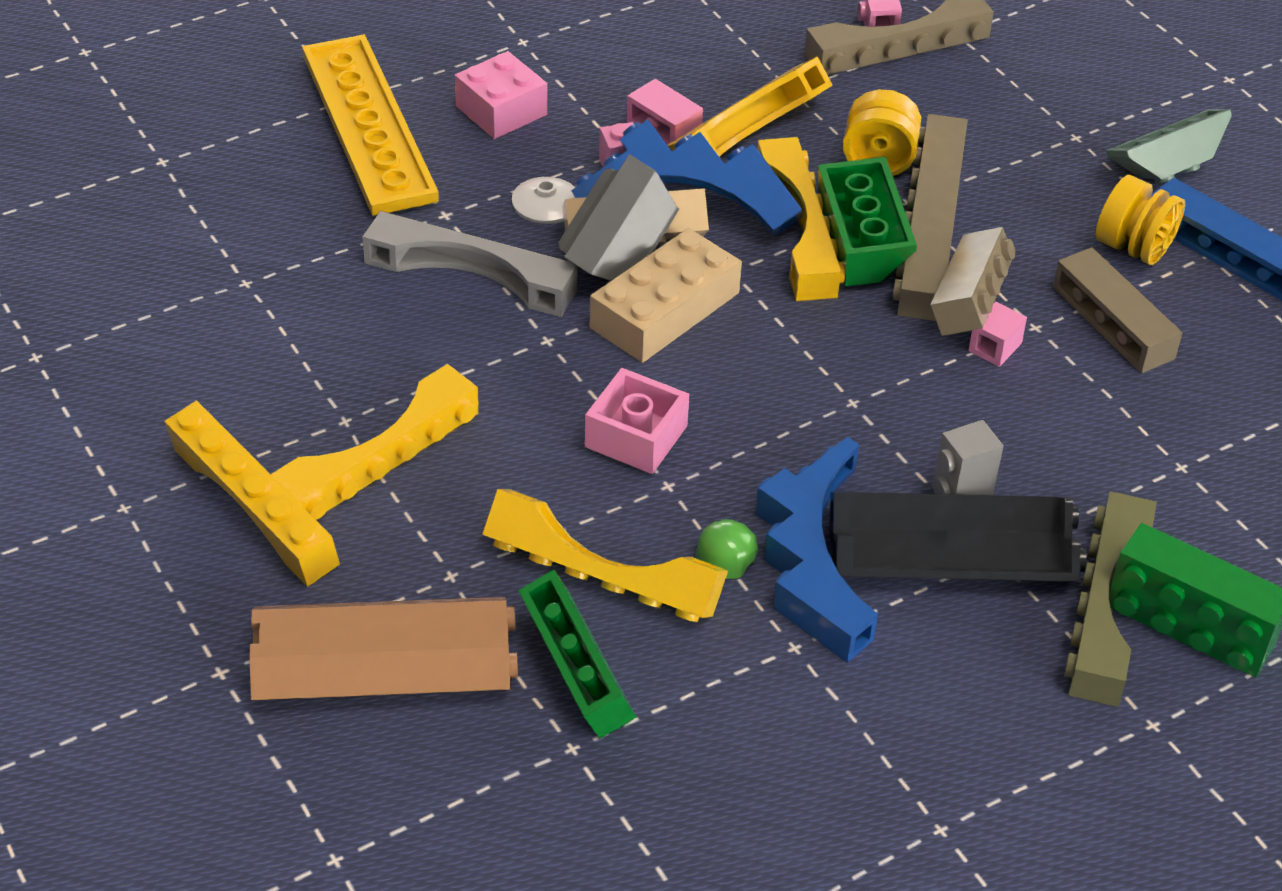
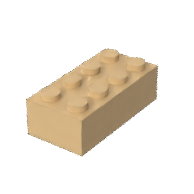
[590,228,742,363]

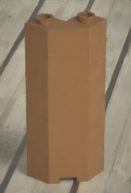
[250,597,518,700]

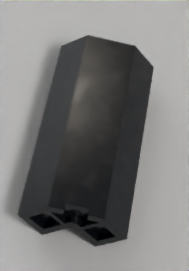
[829,492,1087,581]

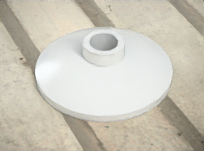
[512,177,575,224]

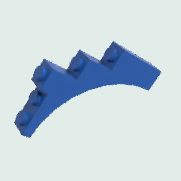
[571,119,803,237]
[756,437,878,663]

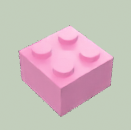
[455,51,547,139]
[585,368,689,474]

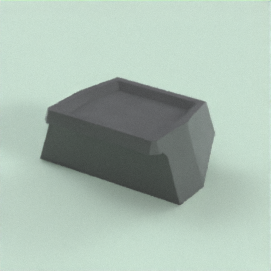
[558,154,679,281]

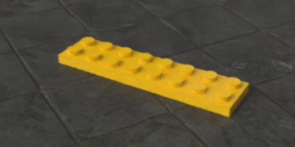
[302,34,439,216]

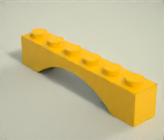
[667,56,833,157]
[757,137,845,301]
[271,364,479,520]
[164,400,340,587]
[482,489,729,622]

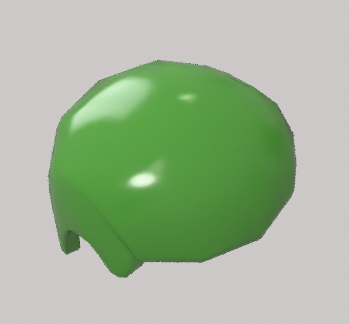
[695,519,758,579]

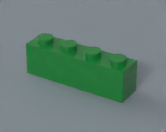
[518,570,637,739]

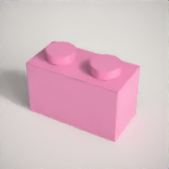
[627,79,703,145]

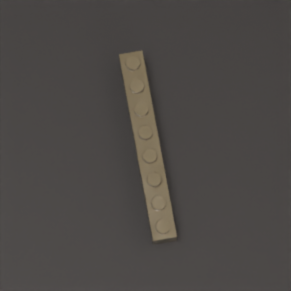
[892,114,968,321]

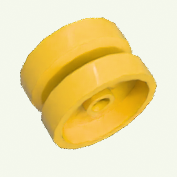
[843,89,921,176]

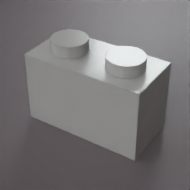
[932,420,1004,495]

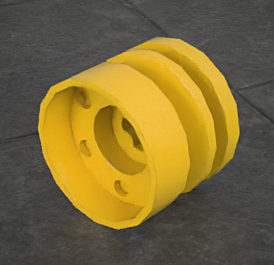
[1095,174,1185,265]

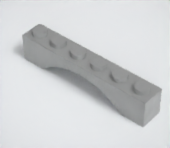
[362,211,578,317]

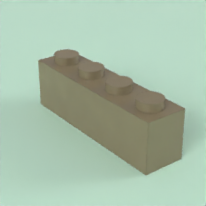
[930,227,1015,336]
[1053,247,1183,373]

